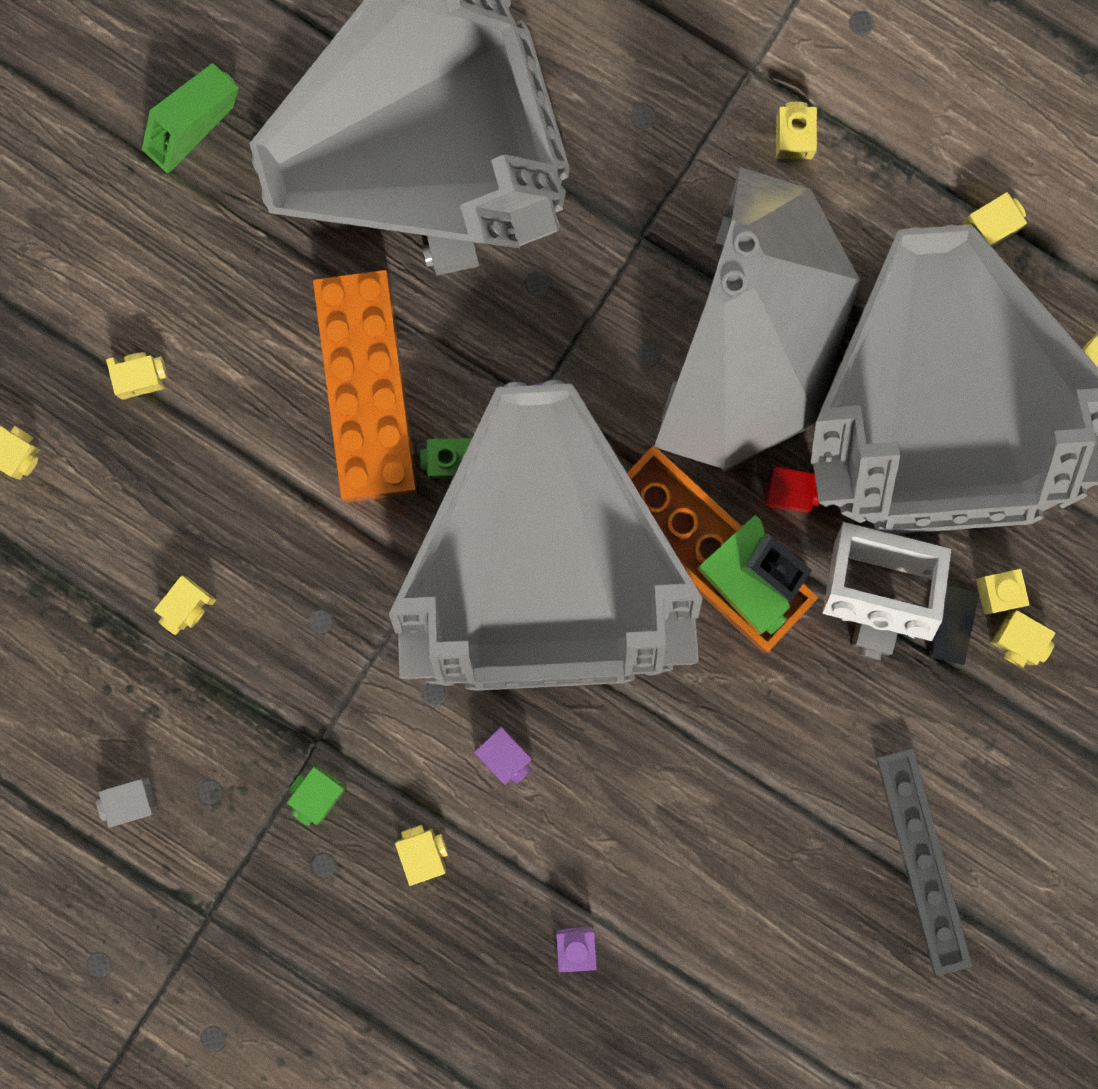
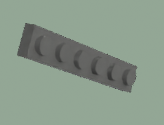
[875,748,972,976]

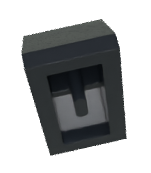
[741,534,812,602]

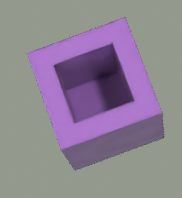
[474,726,532,785]
[557,927,597,972]

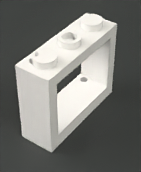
[822,522,951,641]

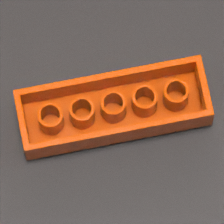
[313,270,418,503]
[627,445,819,653]

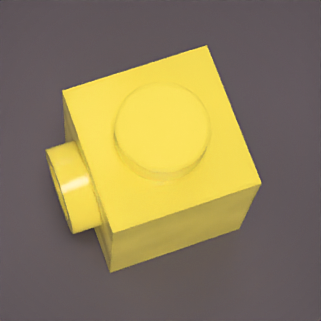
[776,102,817,159]
[0,425,40,480]
[991,610,1055,668]
[395,825,448,886]

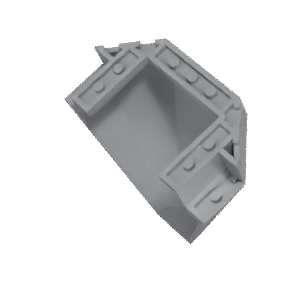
[249,0,570,248]
[654,167,860,473]
[811,224,1098,534]
[389,380,703,691]

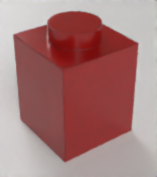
[764,467,819,514]

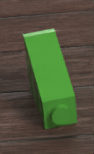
[142,63,239,174]
[697,515,790,635]

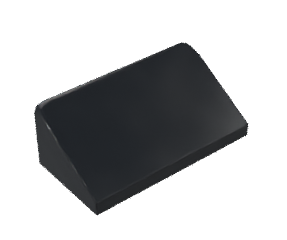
[928,585,979,665]

